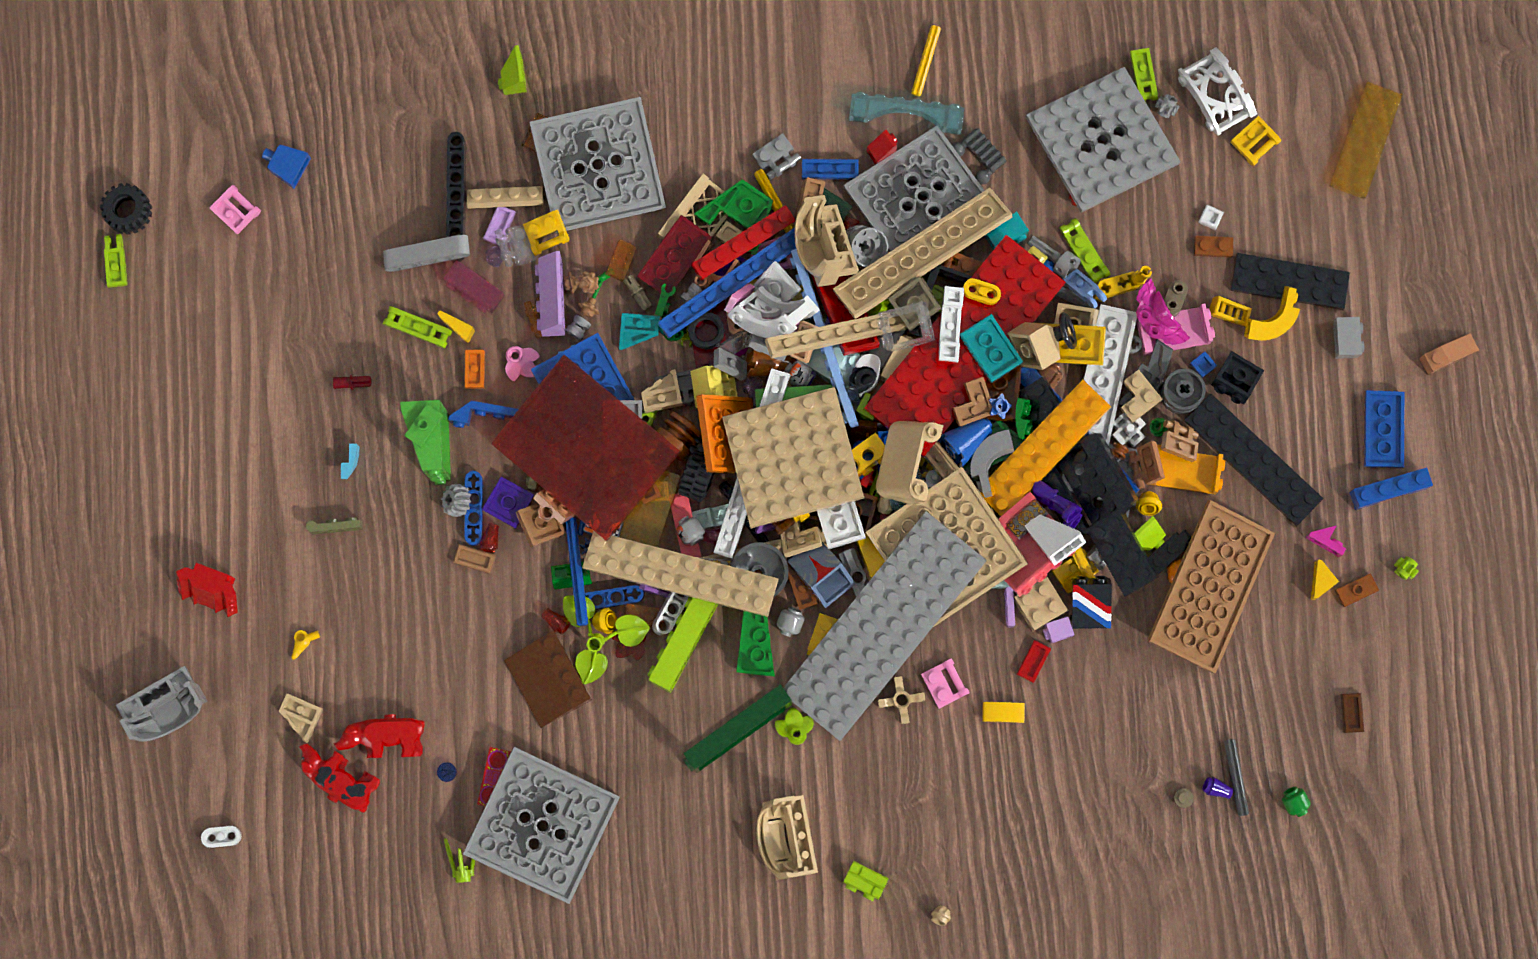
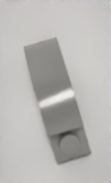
[971,430,1014,498]

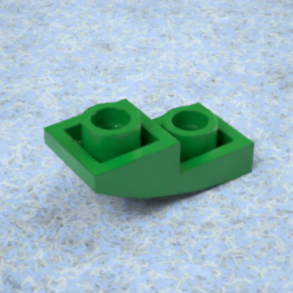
[1015,398,1033,439]

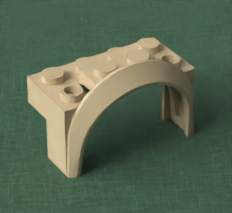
[756,795,818,880]

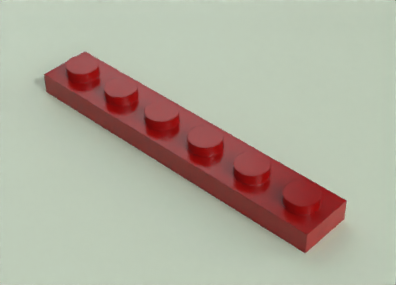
[691,205,796,281]

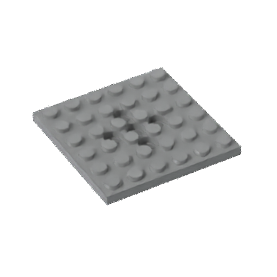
[1025,67,1181,213]
[530,97,666,233]
[843,126,985,252]
[463,747,620,904]

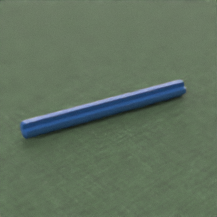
[565,517,588,626]

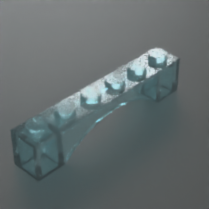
[849,92,965,135]

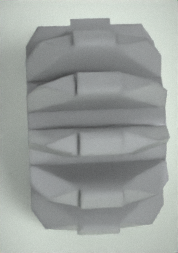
[441,484,471,517]

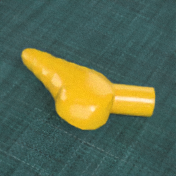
[291,630,320,660]

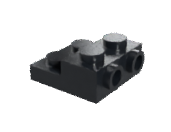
[1211,351,1264,405]

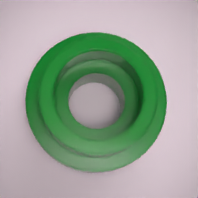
[1149,418,1168,437]

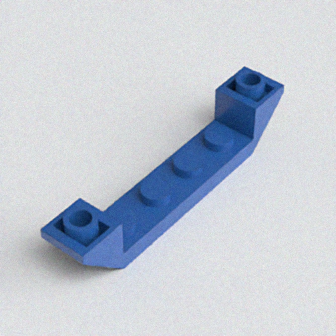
[448,401,563,445]

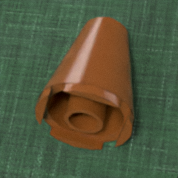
[746,347,797,377]

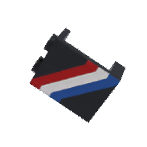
[1070,576,1112,629]

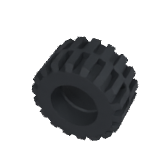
[100,183,152,235]
[678,449,715,502]

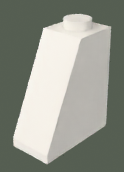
[1025,515,1086,566]

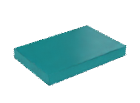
[959,314,1023,383]

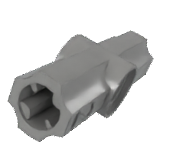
[838,548,868,597]

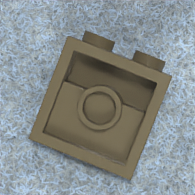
[888,276,942,331]

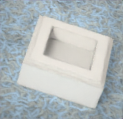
[1198,205,1224,230]

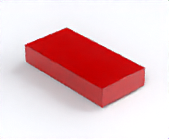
[1016,640,1051,683]

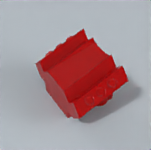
[176,563,238,617]

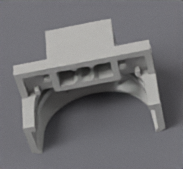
[116,666,207,742]

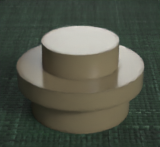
[1174,788,1194,808]

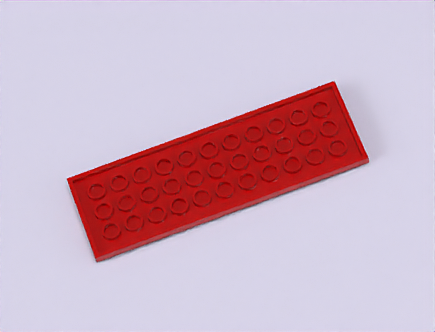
[863,235,1066,458]

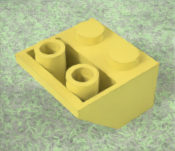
[690,366,737,408]

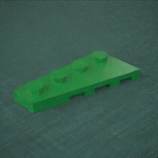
[736,611,775,677]

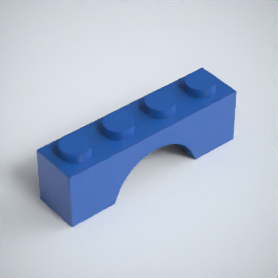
[1349,467,1433,510]

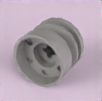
[846,225,889,267]

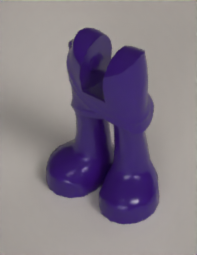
[1033,480,1082,529]

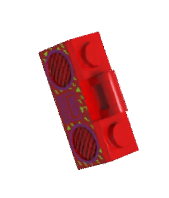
[477,747,512,806]

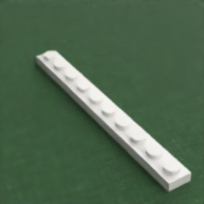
[714,368,790,559]

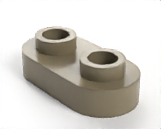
[1164,280,1188,317]

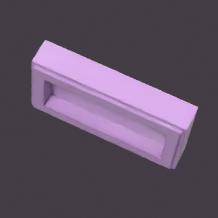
[483,207,516,247]
[1004,587,1015,628]

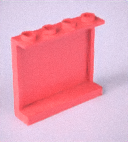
[998,492,1076,597]

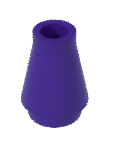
[1202,777,1233,799]

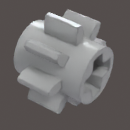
[1155,94,1180,118]

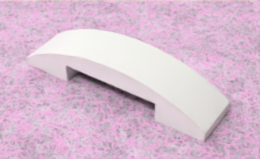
[939,286,964,362]

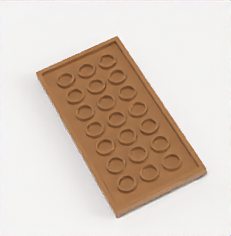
[1147,500,1275,674]

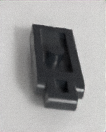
[1148,530,1192,574]

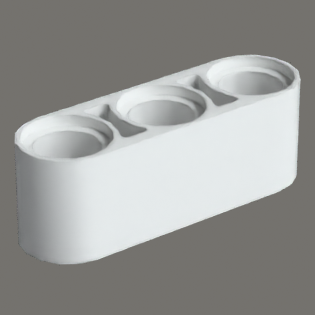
[652,592,689,635]

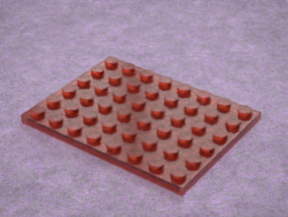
[491,355,681,541]

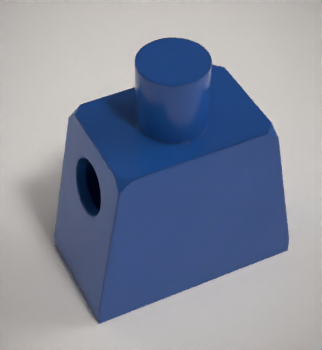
[262,145,311,189]

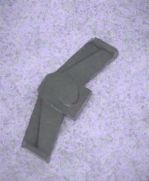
[1118,339,1173,407]

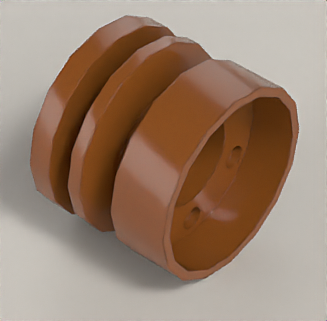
[652,411,702,462]

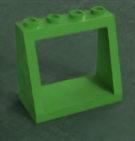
[400,400,451,485]

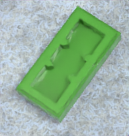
[404,404,444,447]

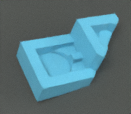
[341,444,360,479]

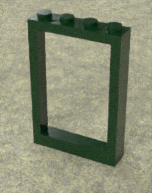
[683,684,792,773]

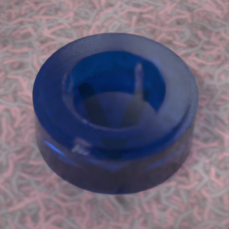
[437,762,457,782]

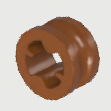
[1110,442,1129,460]

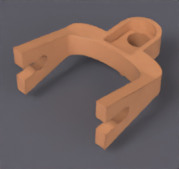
[694,240,741,291]

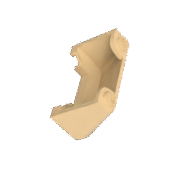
[876,421,943,504]

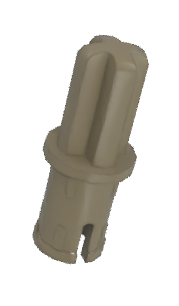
[623,275,652,311]

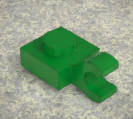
[655,284,676,317]

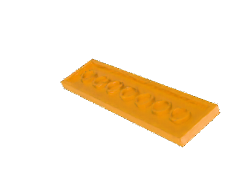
[978,380,1112,516]

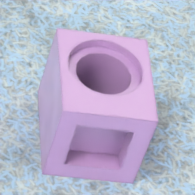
[1043,617,1074,644]

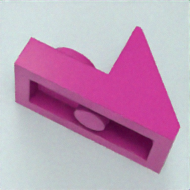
[1306,526,1346,557]

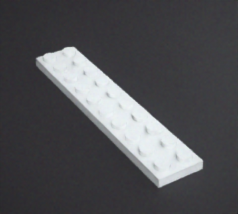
[1062,304,1137,498]

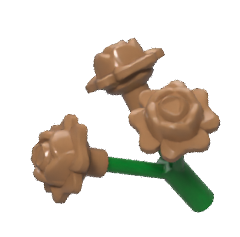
[563,268,615,318]

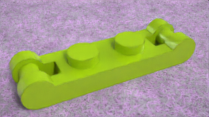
[1059,218,1111,284]
[382,306,452,349]

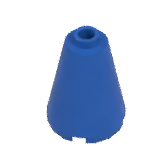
[938,418,993,468]

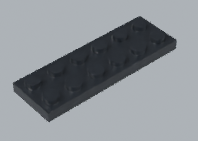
[1231,253,1350,310]

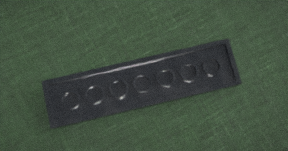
[1184,393,1324,527]

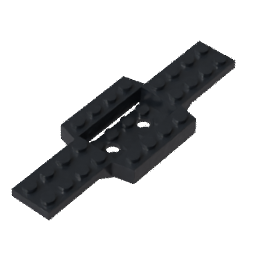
[1019,377,1159,597]

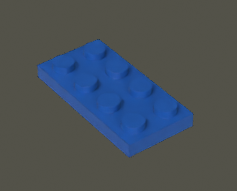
[1364,390,1405,468]

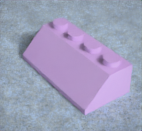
[535,251,565,337]

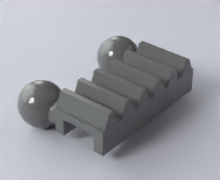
[952,128,1007,185]

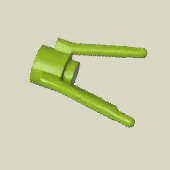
[444,838,475,883]

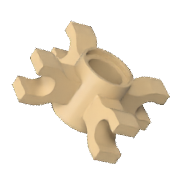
[878,676,926,724]

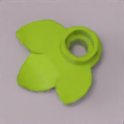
[775,707,814,745]

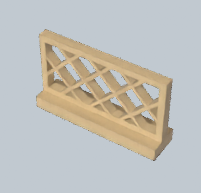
[656,174,728,240]

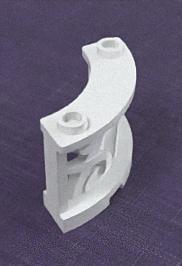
[1178,47,1257,135]
[728,286,820,338]

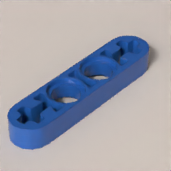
[464,471,483,546]
[585,585,644,610]

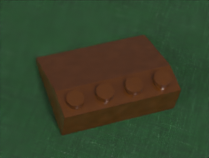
[504,631,592,728]

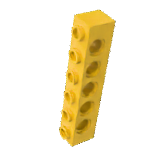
[792,432,885,522]

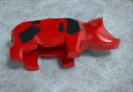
[299,744,380,813]

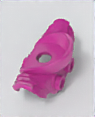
[1136,278,1190,345]

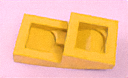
[982,702,1025,723]

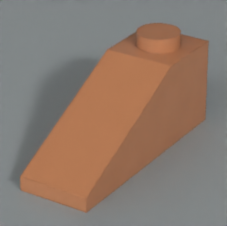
[1419,334,1479,375]

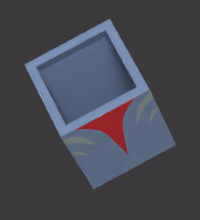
[788,542,855,608]

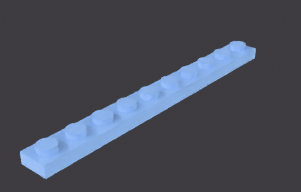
[790,249,859,428]

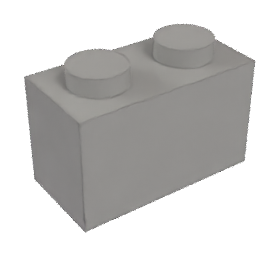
[1333,317,1364,359]

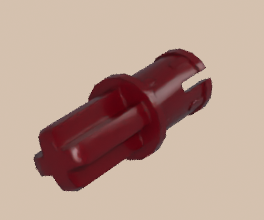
[333,375,372,390]

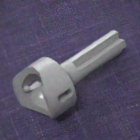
[1028,236,1081,279]

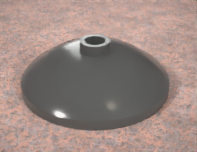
[731,543,788,597]

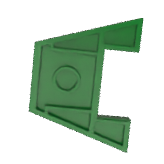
[694,179,773,256]

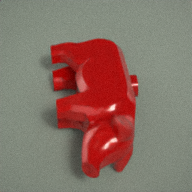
[333,714,425,758]

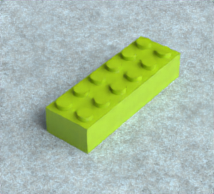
[648,597,719,694]

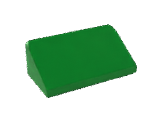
[551,562,592,590]

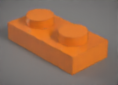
[465,350,485,389]

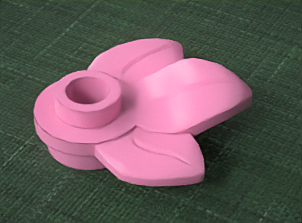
[505,346,540,381]

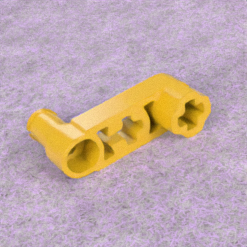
[1093,266,1152,302]

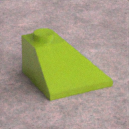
[498,45,527,95]
[1134,516,1166,551]

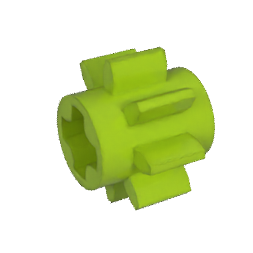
[1394,556,1419,580]

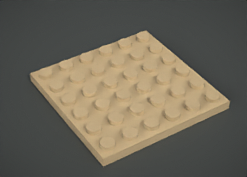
[722,387,864,528]
[866,467,1028,627]

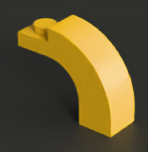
[1244,286,1300,340]

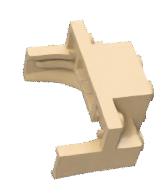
[795,195,859,287]

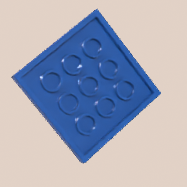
[531,333,635,436]

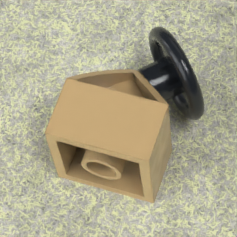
[1008,312,1077,370]

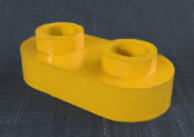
[963,278,1001,305]

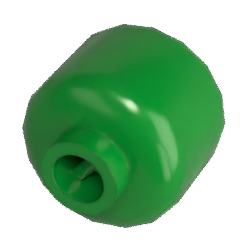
[1281,786,1311,817]

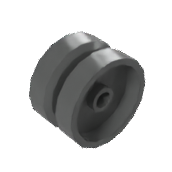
[1160,368,1206,415]

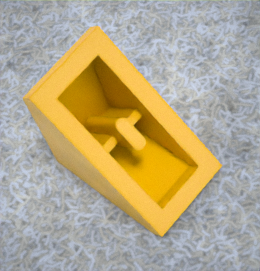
[1311,560,1339,600]

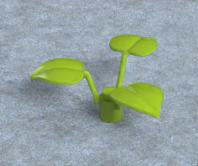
[563,595,650,684]

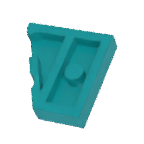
[619,313,660,350]

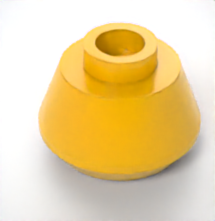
[1136,491,1162,516]
[592,608,617,634]

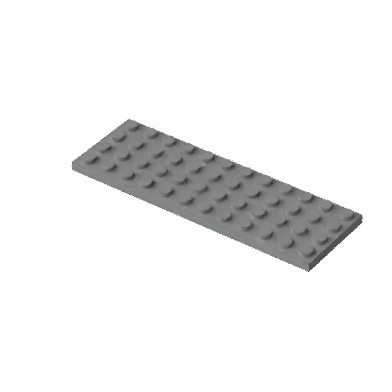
[783,511,987,741]

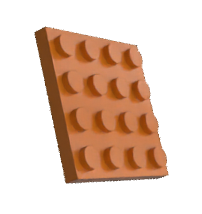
[696,394,753,473]

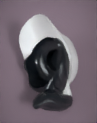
[847,354,880,401]

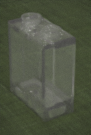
[877,301,935,352]

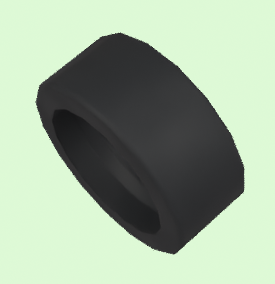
[688,312,724,350]

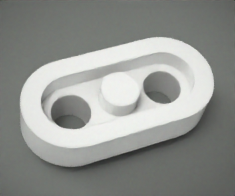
[201,826,241,848]

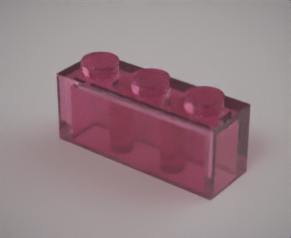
[443,260,505,314]

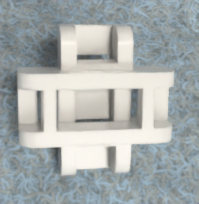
[1112,414,1146,448]

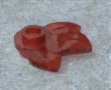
[611,629,646,661]

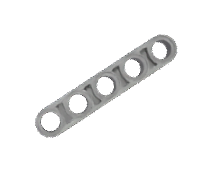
[383,235,470,272]

